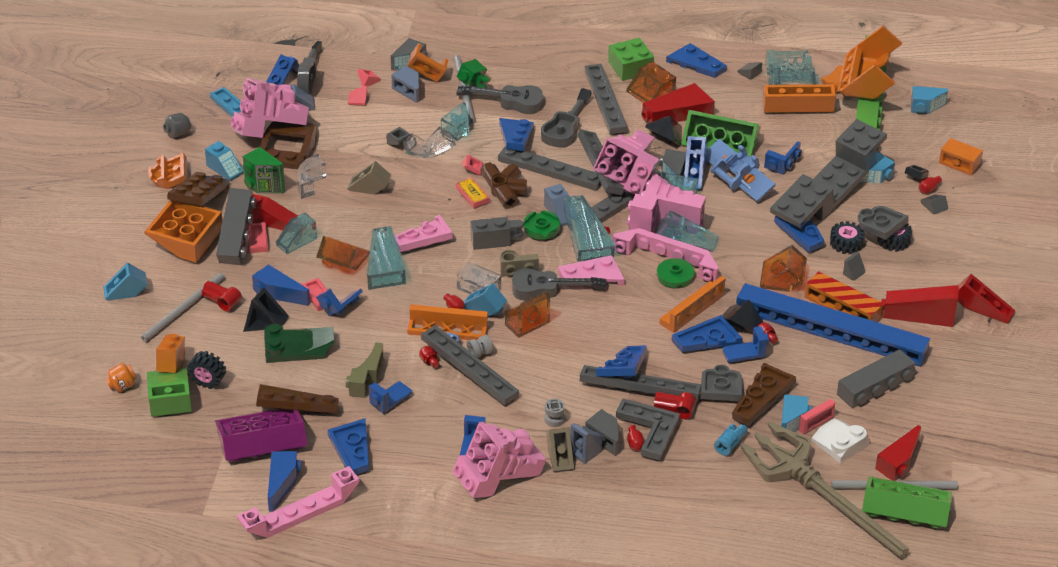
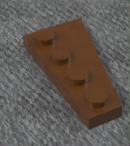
[732,363,796,426]
[256,384,339,413]

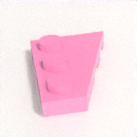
[393,215,453,252]
[558,255,625,285]

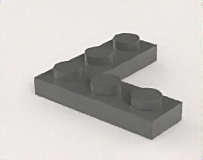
[616,398,680,460]

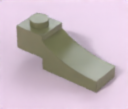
[346,342,384,398]

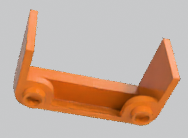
[838,25,902,100]

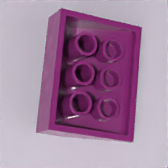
[215,408,307,462]

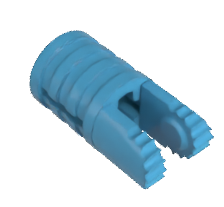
[714,424,748,456]

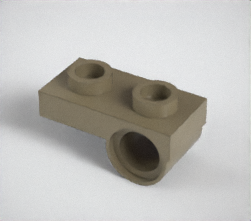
[500,250,539,277]

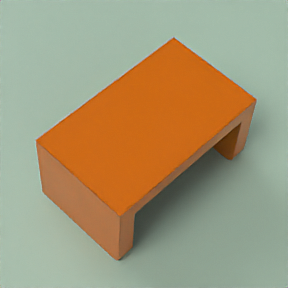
[407,43,449,82]
[939,138,983,176]

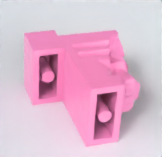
[230,78,309,138]
[593,129,659,195]
[627,173,706,236]
[452,422,547,498]

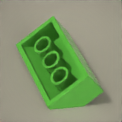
[681,110,761,157]
[862,476,952,528]

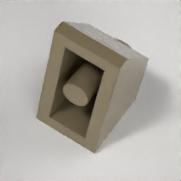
[347,161,391,194]
[546,428,574,471]

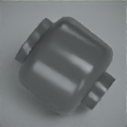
[163,113,191,138]

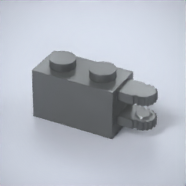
[470,217,524,250]

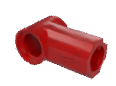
[201,281,242,312]
[654,392,696,419]

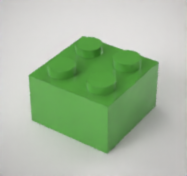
[608,38,654,81]

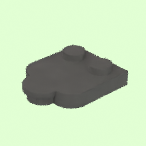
[858,206,909,240]
[701,364,742,401]

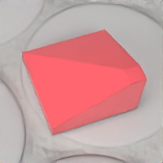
[357,69,380,87]
[348,86,367,105]
[462,155,483,176]

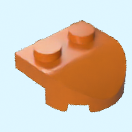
[148,153,187,189]

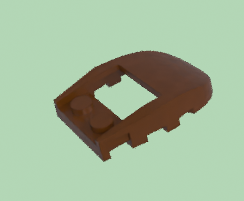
[261,121,317,170]

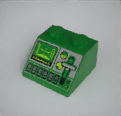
[243,147,285,194]

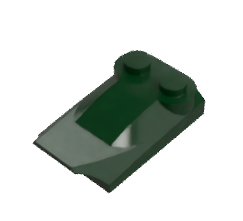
[264,324,334,363]

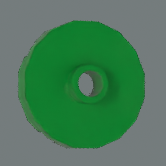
[523,211,560,240]
[657,258,695,288]

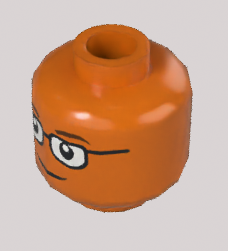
[106,363,137,392]

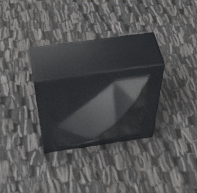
[904,164,929,180]

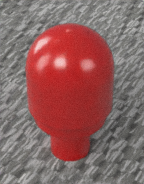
[918,176,942,194]
[443,293,465,309]
[757,322,778,344]
[419,346,439,368]
[627,425,645,451]

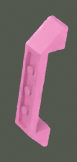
[612,228,718,282]
[237,466,360,538]

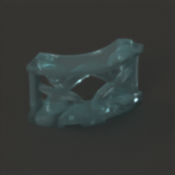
[765,50,819,85]

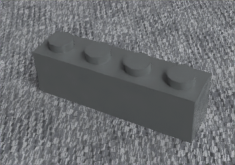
[216,188,257,265]
[837,349,915,409]

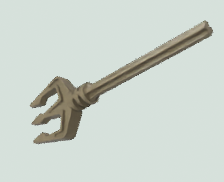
[741,422,909,558]

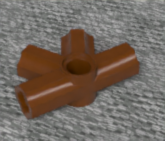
[481,162,527,209]

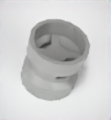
[467,334,493,358]
[545,399,565,427]

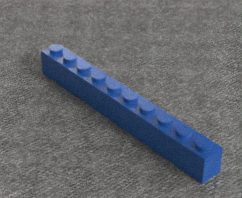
[736,283,930,367]

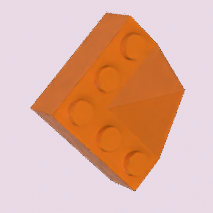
[144,200,223,263]

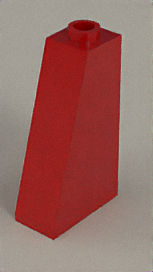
[641,83,715,123]
[881,285,959,327]

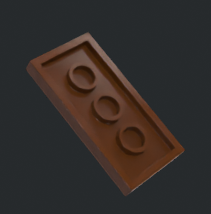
[167,172,229,206]

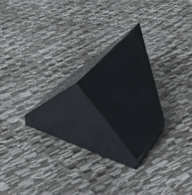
[645,116,682,146]
[243,287,289,332]
[722,299,764,334]

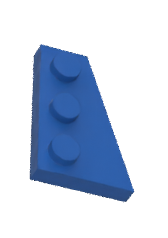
[666,43,727,78]
[499,118,534,151]
[774,216,824,252]
[672,315,743,352]
[596,345,647,378]
[327,418,369,474]

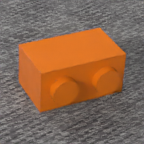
[156,334,185,373]

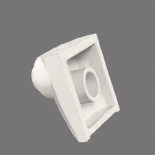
[811,418,870,463]

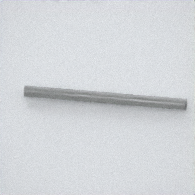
[453,55,475,124]
[141,273,225,342]
[831,480,958,489]

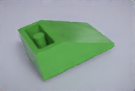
[147,367,192,417]

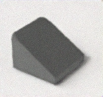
[737,62,762,80]
[386,127,412,145]
[920,194,948,214]
[843,252,865,281]

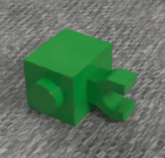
[456,59,491,88]

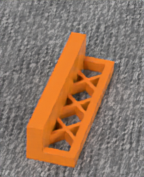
[659,276,726,333]
[407,304,488,340]

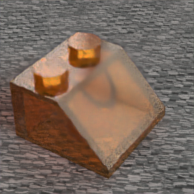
[626,61,677,103]
[316,236,371,272]
[760,245,807,292]
[505,292,550,338]

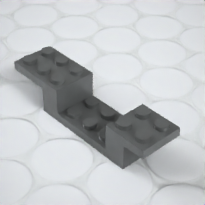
[770,119,887,229]

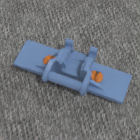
[707,139,776,202]

